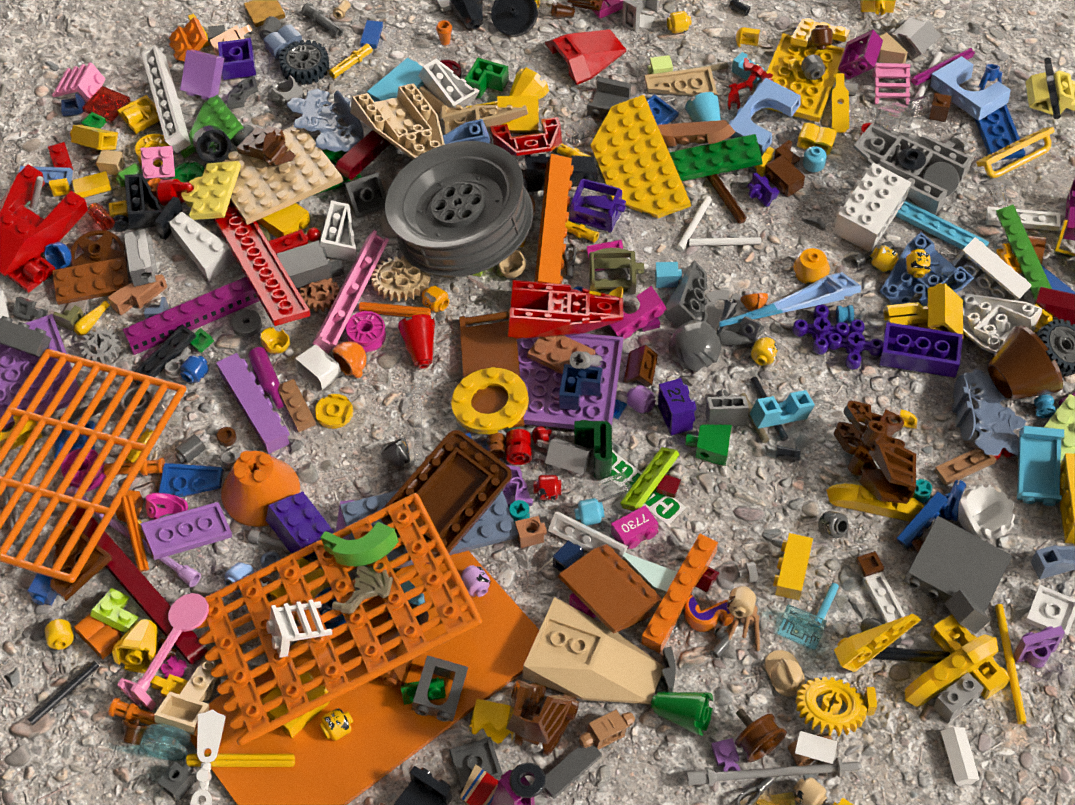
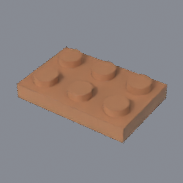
[527,335,595,374]

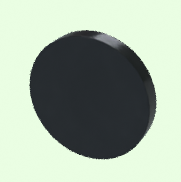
[491,0,538,37]

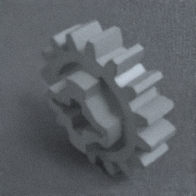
[79,328,122,364]

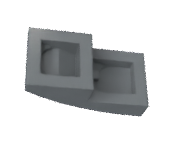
[661,646,676,692]

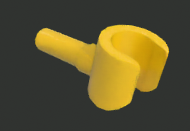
[787,58,799,81]

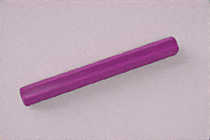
[911,48,975,86]

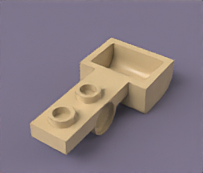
[154,658,219,736]

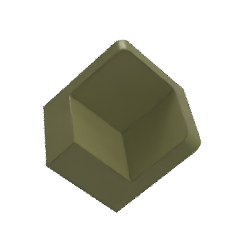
[52,305,84,332]

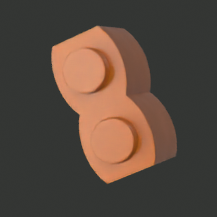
[74,613,122,660]

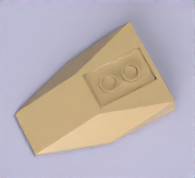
[350,83,445,160]
[523,597,664,704]

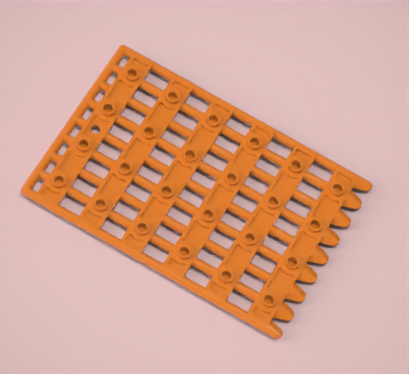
[196,493,482,746]

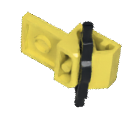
[1025,57,1075,119]

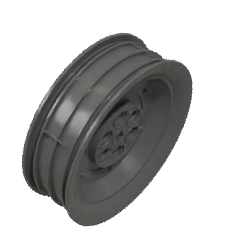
[385,141,533,277]

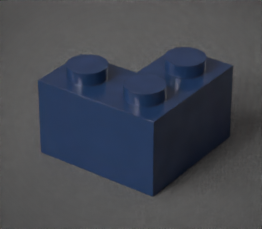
[559,364,603,410]

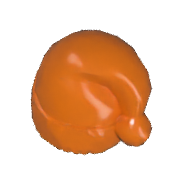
[332,341,367,378]

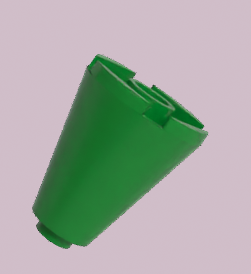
[651,692,713,736]

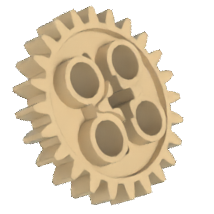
[371,256,430,302]

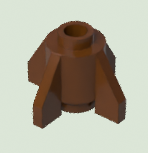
[262,132,296,166]

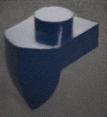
[61,93,87,116]

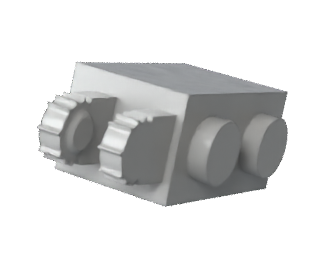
[533,438,592,476]

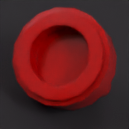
[532,426,552,445]

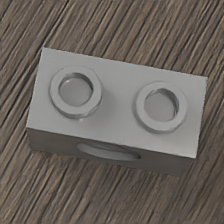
[933,673,984,723]

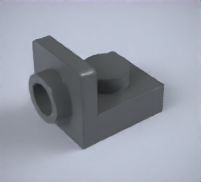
[738,316,765,340]

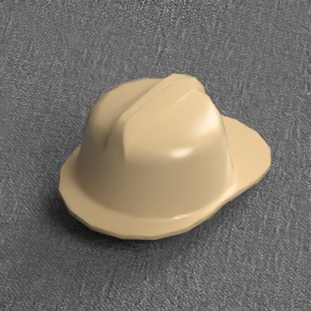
[764,650,805,697]

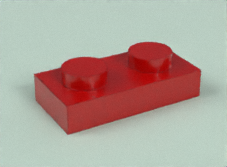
[48,142,74,170]

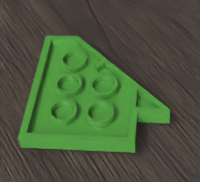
[180,94,244,159]

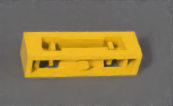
[930,614,1010,700]

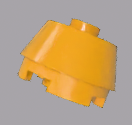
[793,248,830,284]

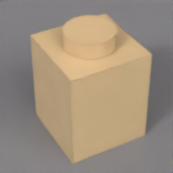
[96,150,125,176]

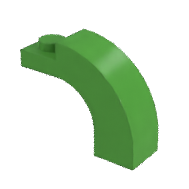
[321,522,399,566]

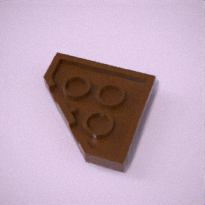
[50,524,112,601]

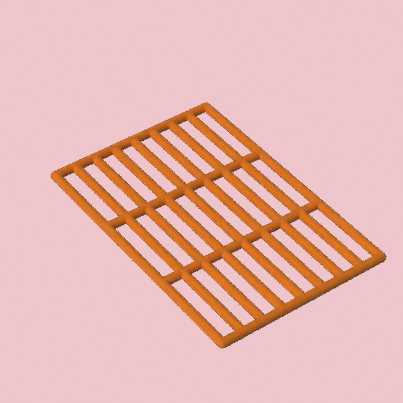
[0,349,187,583]

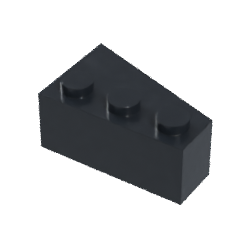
[124,174,163,228]

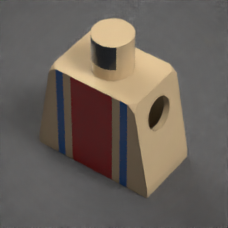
[459,765,499,805]

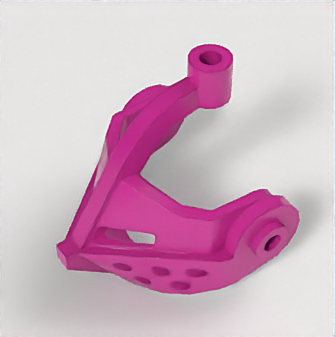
[145,493,188,520]

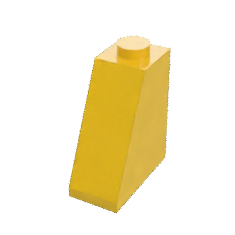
[70,125,118,150]

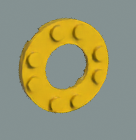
[451,367,529,434]

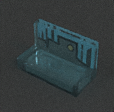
[777,604,827,650]

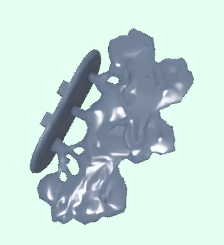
[287,88,364,152]
[952,369,1027,456]

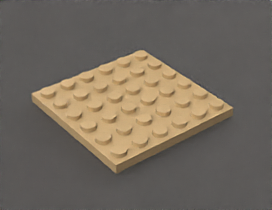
[207,125,343,225]

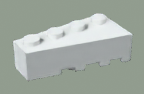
[169,212,235,282]
[952,237,1032,301]

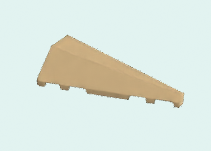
[442,105,528,134]

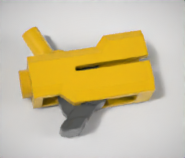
[883,293,930,329]

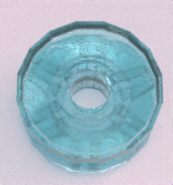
[141,724,191,761]

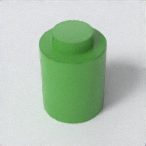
[116,163,143,188]

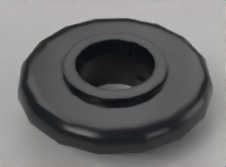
[898,148,926,170]
[509,763,546,798]

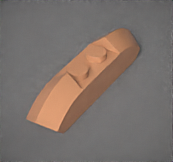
[658,120,735,146]

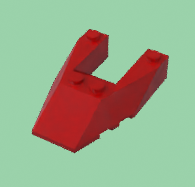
[0,164,88,277]
[508,280,624,339]

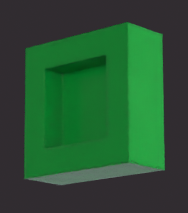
[81,112,106,129]
[190,328,214,353]

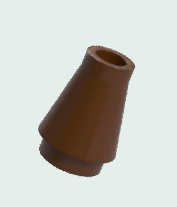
[551,2,575,18]

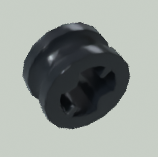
[112,215,129,232]

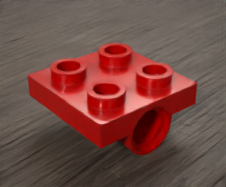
[6,256,56,293]

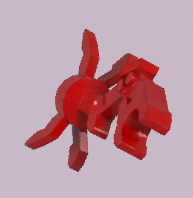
[727,58,773,110]

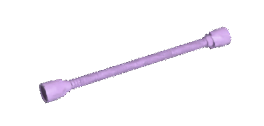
[64,486,201,587]

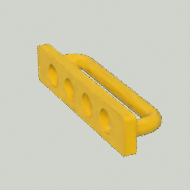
[976,127,1055,178]

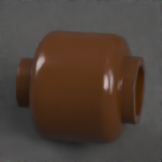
[811,25,833,50]

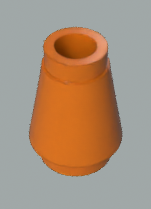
[436,20,452,45]

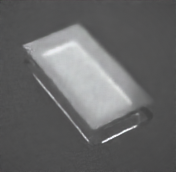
[587,472,632,502]

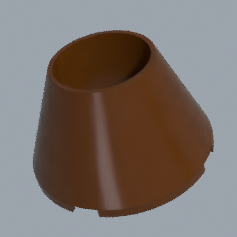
[987,325,1063,400]

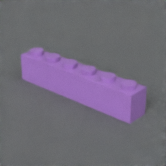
[216,353,290,454]

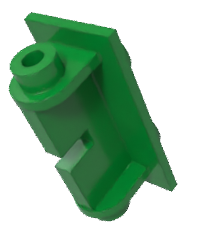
[401,677,446,705]

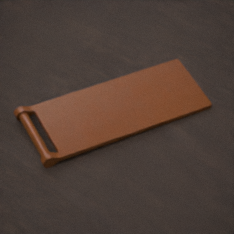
[459,309,525,434]

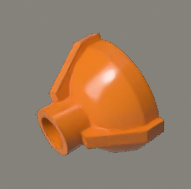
[740,293,768,311]

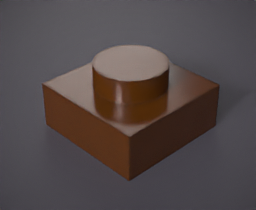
[856,551,884,577]

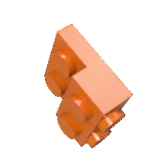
[169,17,208,62]

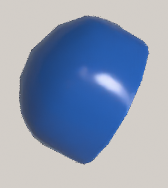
[44,242,72,270]

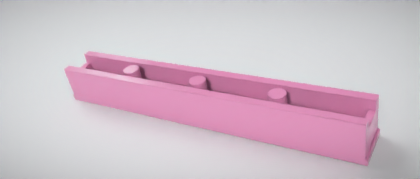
[312,230,389,353]

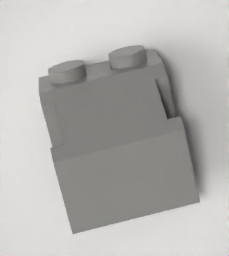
[887,17,941,60]

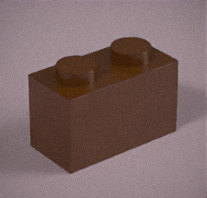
[765,155,805,197]

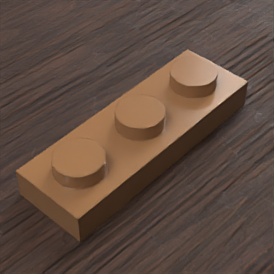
[278,379,316,432]
[934,447,996,486]

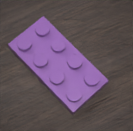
[141,502,232,560]

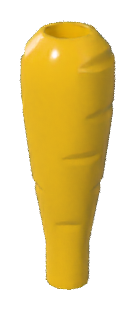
[74,301,110,336]

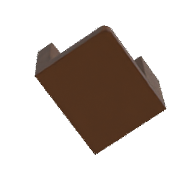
[774,140,800,166]

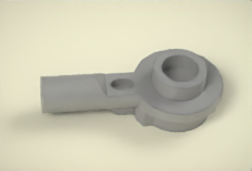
[164,347,191,378]
[220,450,258,470]

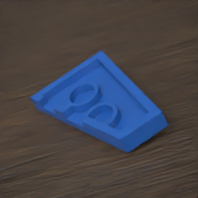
[159,463,224,498]

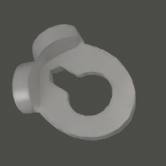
[945,135,968,154]

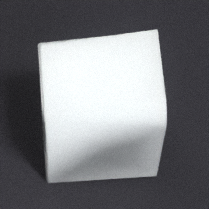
[295,344,341,391]

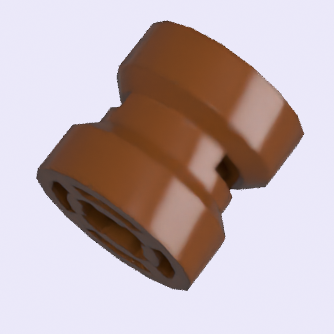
[487,433,506,459]

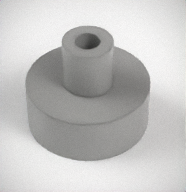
[738,561,758,583]

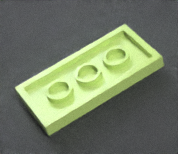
[1044,394,1075,462]

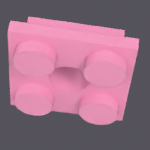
[140,146,175,179]

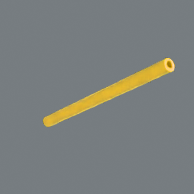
[995,604,1027,724]

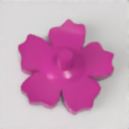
[160,656,187,679]

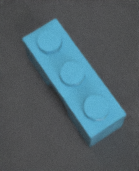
[749,390,815,429]

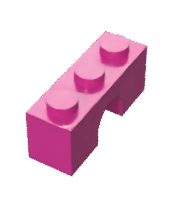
[610,286,667,339]

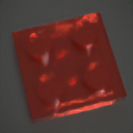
[82,86,131,123]

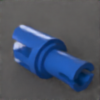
[939,480,966,521]

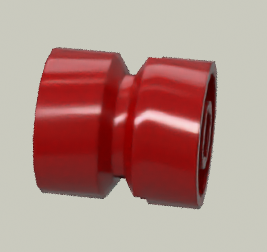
[506,429,532,465]

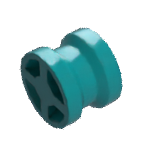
[912,479,932,504]
[509,500,530,523]

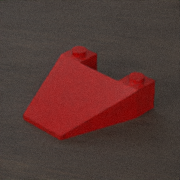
[490,117,562,156]

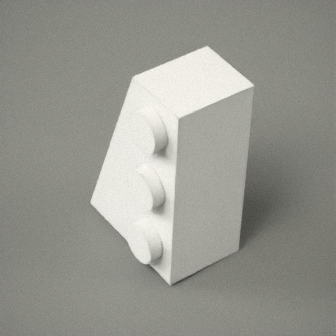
[419,59,479,107]
[320,201,356,262]

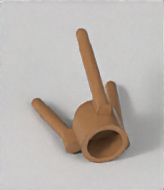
[728,605,760,651]

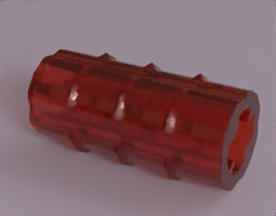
[87,203,115,231]

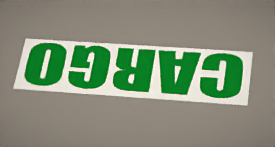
[589,445,686,525]

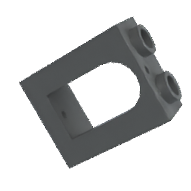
[411,655,468,722]

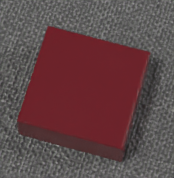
[656,474,681,498]

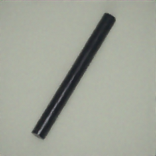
[750,376,788,441]
[27,661,99,725]

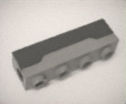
[124,229,158,287]

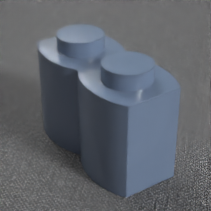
[263,24,302,59]

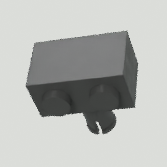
[705,390,749,427]

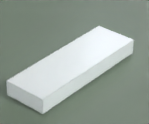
[862,572,905,623]

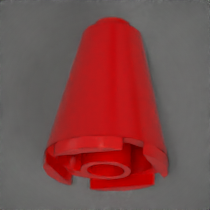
[398,314,435,369]

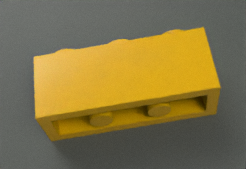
[773,533,813,601]

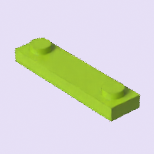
[620,447,679,511]

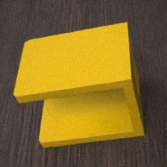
[1055,219,1075,256]

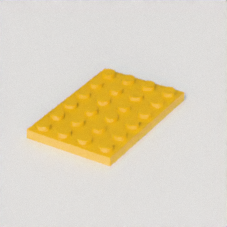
[765,33,845,122]

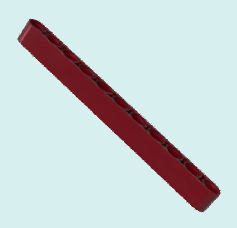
[67,507,208,665]

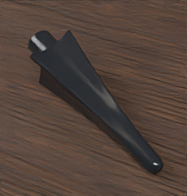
[716,299,738,334]

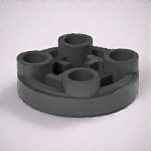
[922,162,959,197]

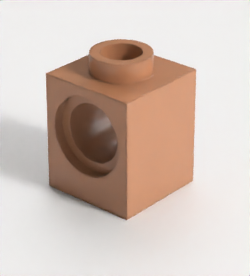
[515,516,547,548]

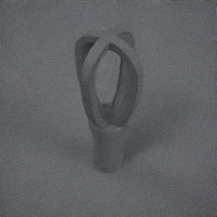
[563,244,576,279]
[735,777,774,805]

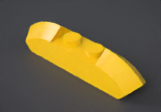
[826,484,924,522]
[905,634,998,707]

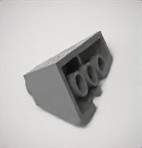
[663,260,708,327]

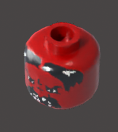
[533,475,561,501]

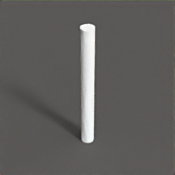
[915,51,942,101]
[677,196,712,251]
[689,237,761,246]

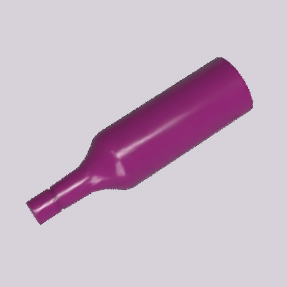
[248,347,283,409]

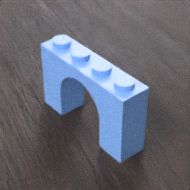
[930,56,1011,121]
[728,78,801,155]

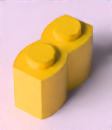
[797,123,837,155]

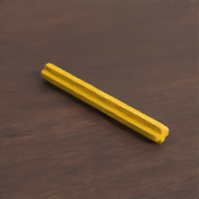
[186,754,295,767]

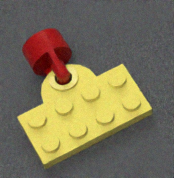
[157,161,241,220]

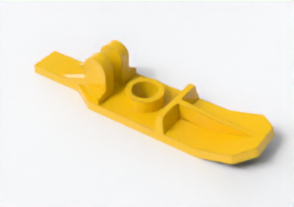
[831,73,849,133]

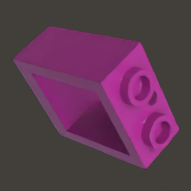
[838,30,883,80]

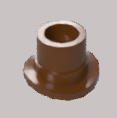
[121,719,152,745]

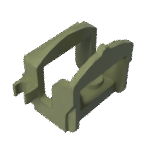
[588,248,644,294]

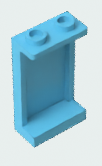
[367,58,424,102]
[1017,426,1064,506]

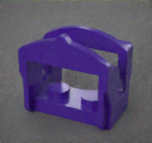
[570,179,626,233]

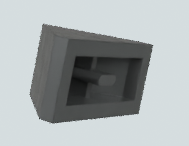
[945,589,991,634]

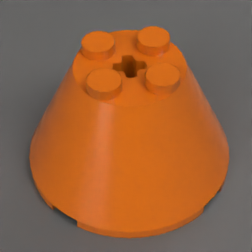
[221,451,300,527]

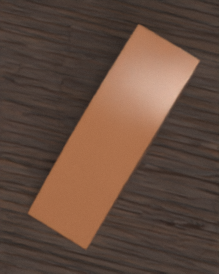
[108,274,167,316]

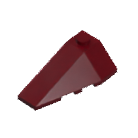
[1035,287,1075,325]

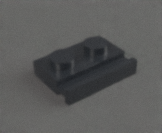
[155,196,183,240]

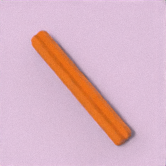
[359,302,431,317]
[121,495,149,572]

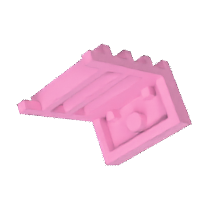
[52,62,105,103]
[873,63,910,105]

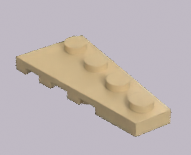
[644,66,717,96]

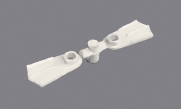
[190,710,226,805]

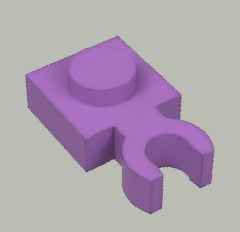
[711,738,740,772]

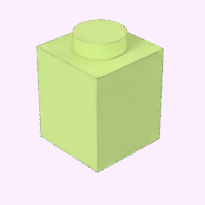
[647,55,673,75]

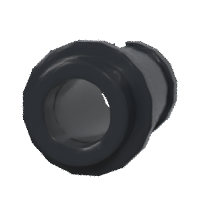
[729,0,751,16]
[776,446,801,462]

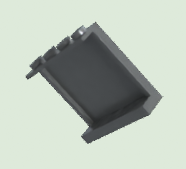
[903,516,1012,612]

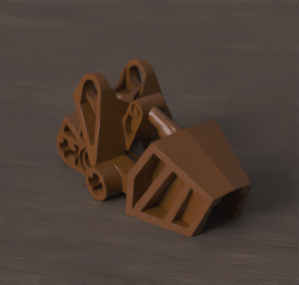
[833,401,916,504]
[506,680,580,756]

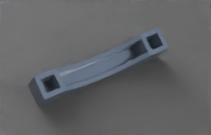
[1031,545,1075,580]

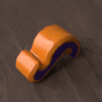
[684,594,735,632]

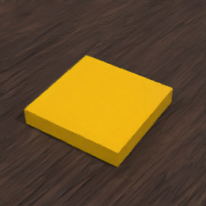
[72,171,111,198]

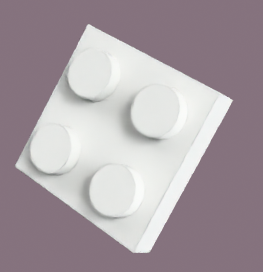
[1025,585,1075,639]

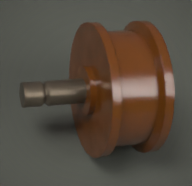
[735,708,787,762]

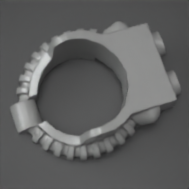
[268,76,305,109]

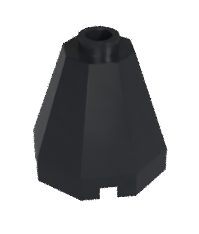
[449,0,483,29]

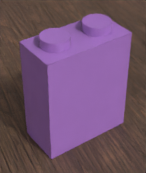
[180,50,224,100]

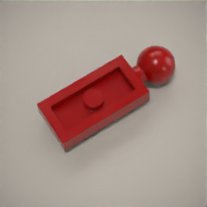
[268,228,321,255]

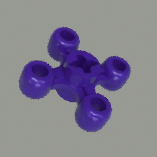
[793,304,850,355]
[827,319,883,370]

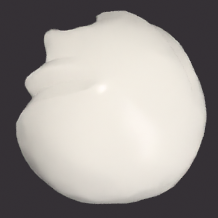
[958,484,1015,539]

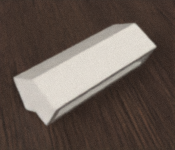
[941,727,979,786]

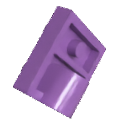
[1013,626,1065,668]

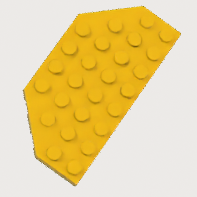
[590,95,691,218]

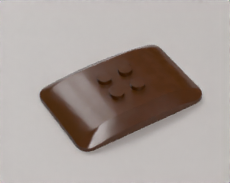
[381,430,512,558]

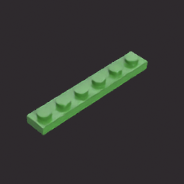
[996,204,1052,301]

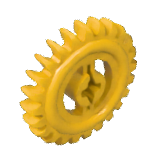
[795,677,867,737]

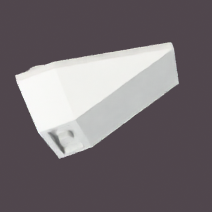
[962,294,1042,354]

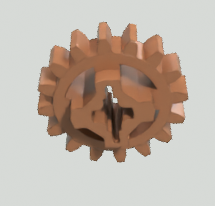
[300,278,340,312]

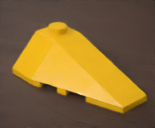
[834,614,921,672]

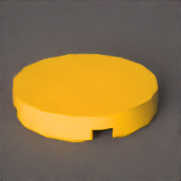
[315,394,353,429]

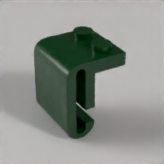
[574,420,612,482]

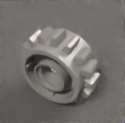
[118,386,162,425]

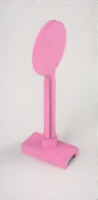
[117,593,209,711]

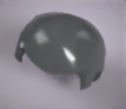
[668,320,721,372]

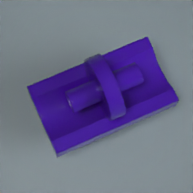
[747,173,779,207]

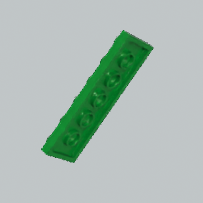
[669,134,763,181]

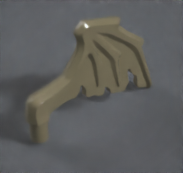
[332,562,393,614]

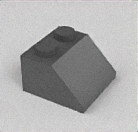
[342,172,386,217]

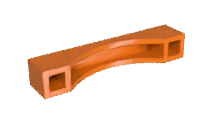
[642,534,718,654]

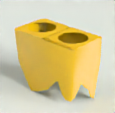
[468,699,514,744]

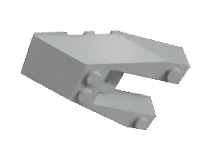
[853,124,973,215]

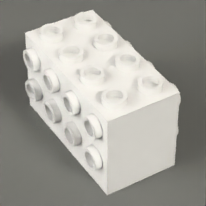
[833,163,912,252]

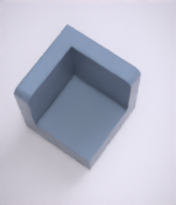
[144,297,169,319]

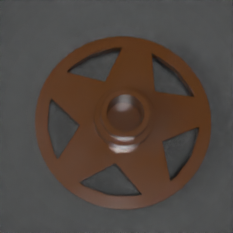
[71,230,125,266]

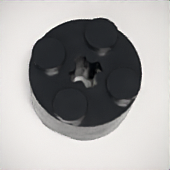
[193,125,232,163]

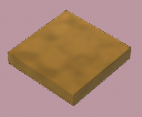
[244,0,286,28]

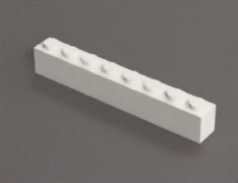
[141,45,191,153]

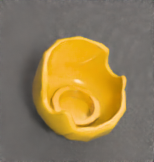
[260,327,290,354]

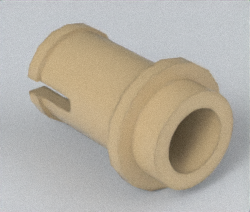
[333,0,351,19]

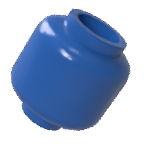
[180,355,208,383]

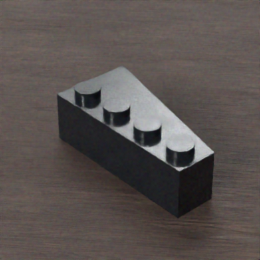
[524,154,597,192]

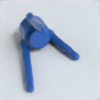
[978,64,1003,91]

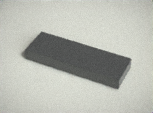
[544,745,602,799]

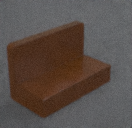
[623,345,658,387]

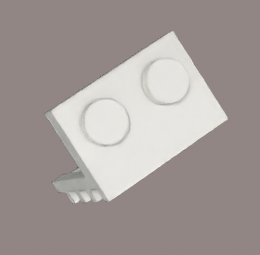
[266,600,332,657]

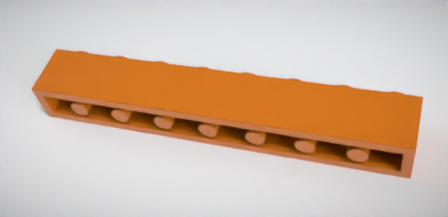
[534,154,573,284]

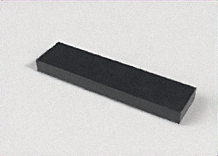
[133,324,197,386]

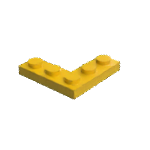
[790,18,850,47]

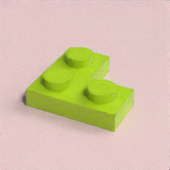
[90,588,139,634]

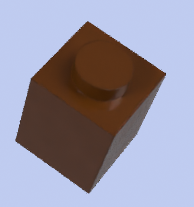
[929,93,952,122]

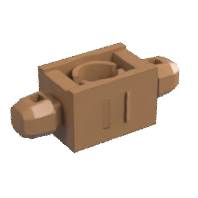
[579,709,635,750]

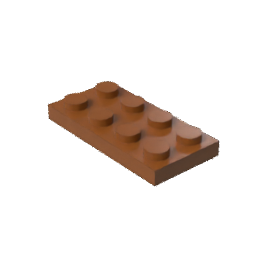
[53,257,130,305]

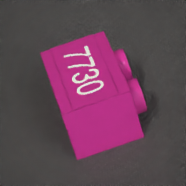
[611,505,659,549]

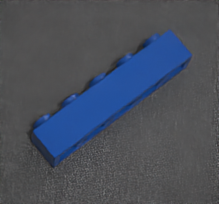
[897,492,949,549]

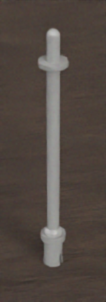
[686,757,862,786]

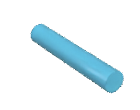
[813,583,839,627]

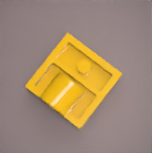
[117,95,160,134]

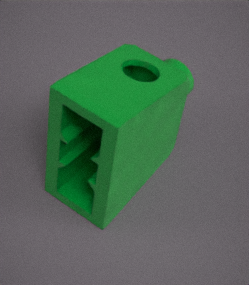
[685,425,732,466]

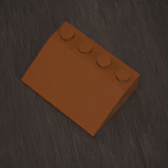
[558,544,662,634]

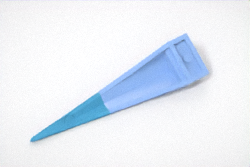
[719,272,861,327]

